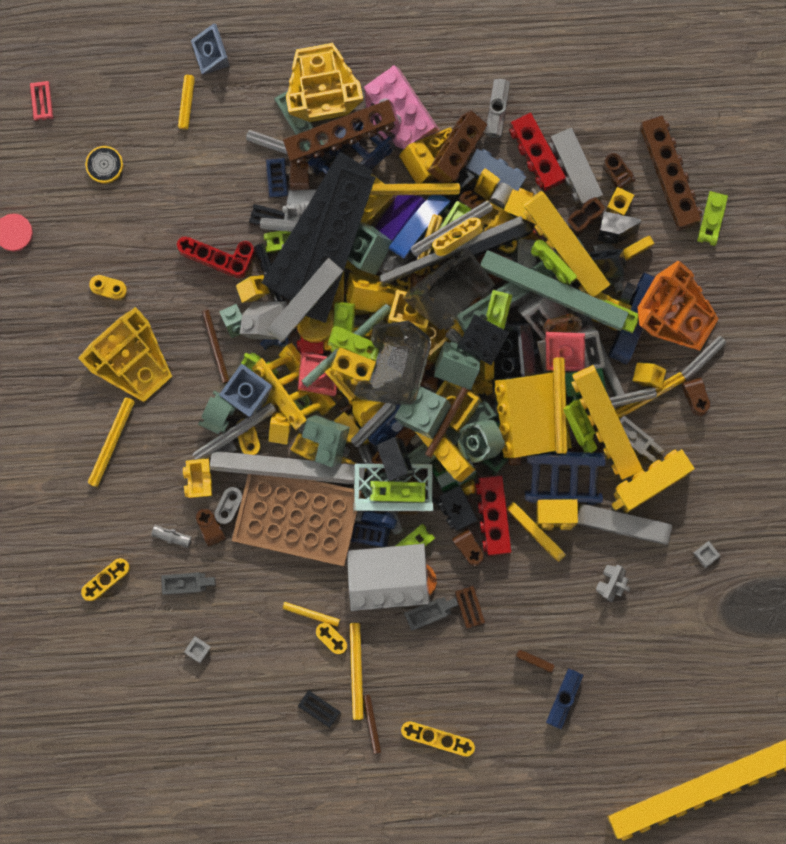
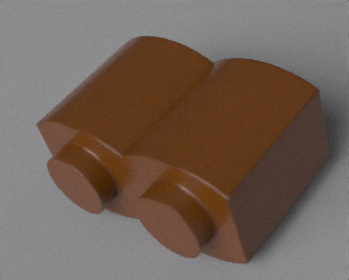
[567,197,605,236]

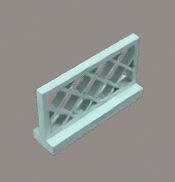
[353,464,433,511]

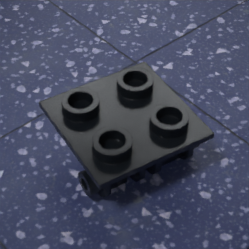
[457,314,509,365]

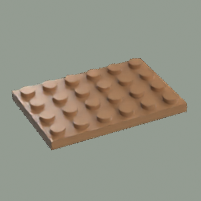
[232,474,362,567]

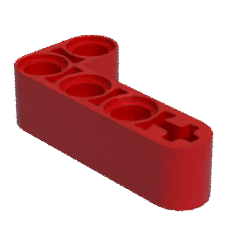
[177,236,255,279]

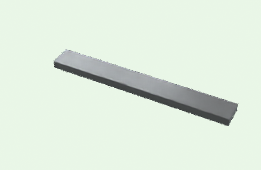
[379,216,524,285]
[210,451,365,485]

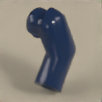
[260,337,289,350]

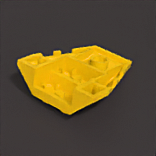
[286,43,363,122]
[78,307,172,402]

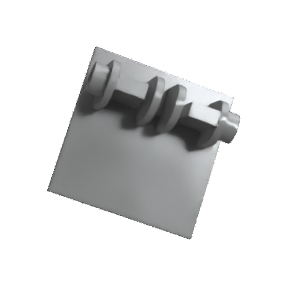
[282,189,317,221]

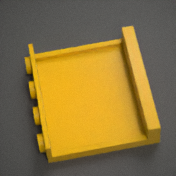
[495,372,572,458]

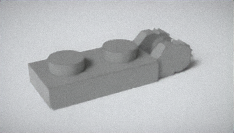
[620,416,664,463]

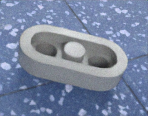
[215,487,242,524]

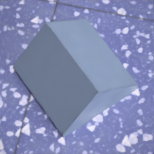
[191,24,230,74]
[219,363,272,417]

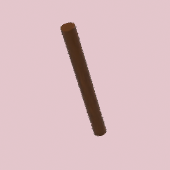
[202,310,229,384]
[425,387,468,458]

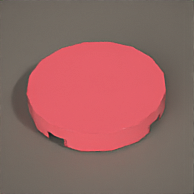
[0,214,33,252]

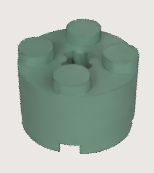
[198,390,236,435]
[458,420,505,462]

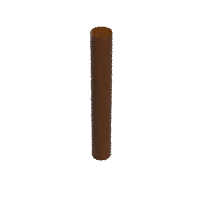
[363,695,381,754]

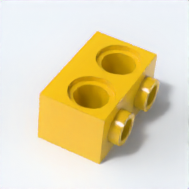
[329,347,376,387]

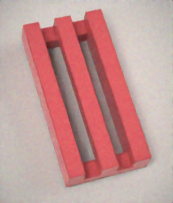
[30,81,54,121]

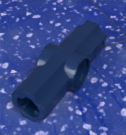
[546,668,584,729]

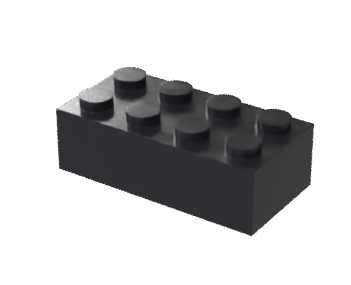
[492,323,536,404]

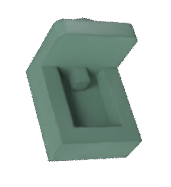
[219,304,242,338]

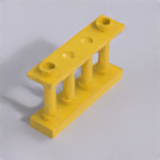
[252,343,336,430]

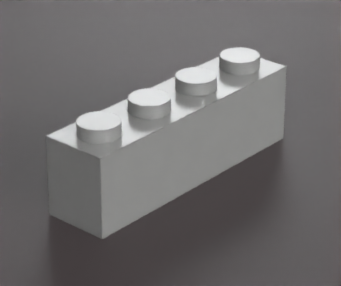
[548,127,603,208]

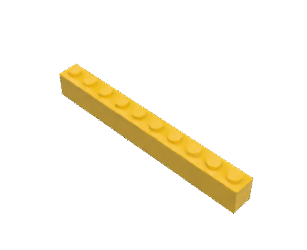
[607,740,786,841]

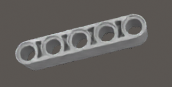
[267,258,343,342]
[577,504,672,545]

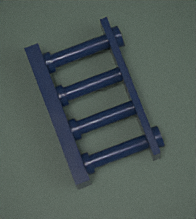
[307,123,396,175]
[525,451,605,505]

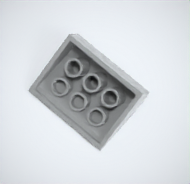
[347,544,430,611]

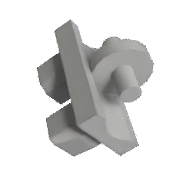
[596,565,631,602]

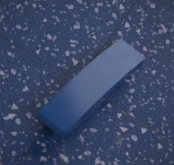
[389,195,451,259]

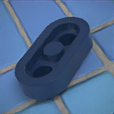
[360,511,397,529]

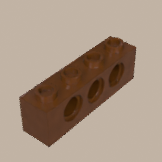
[428,110,488,183]

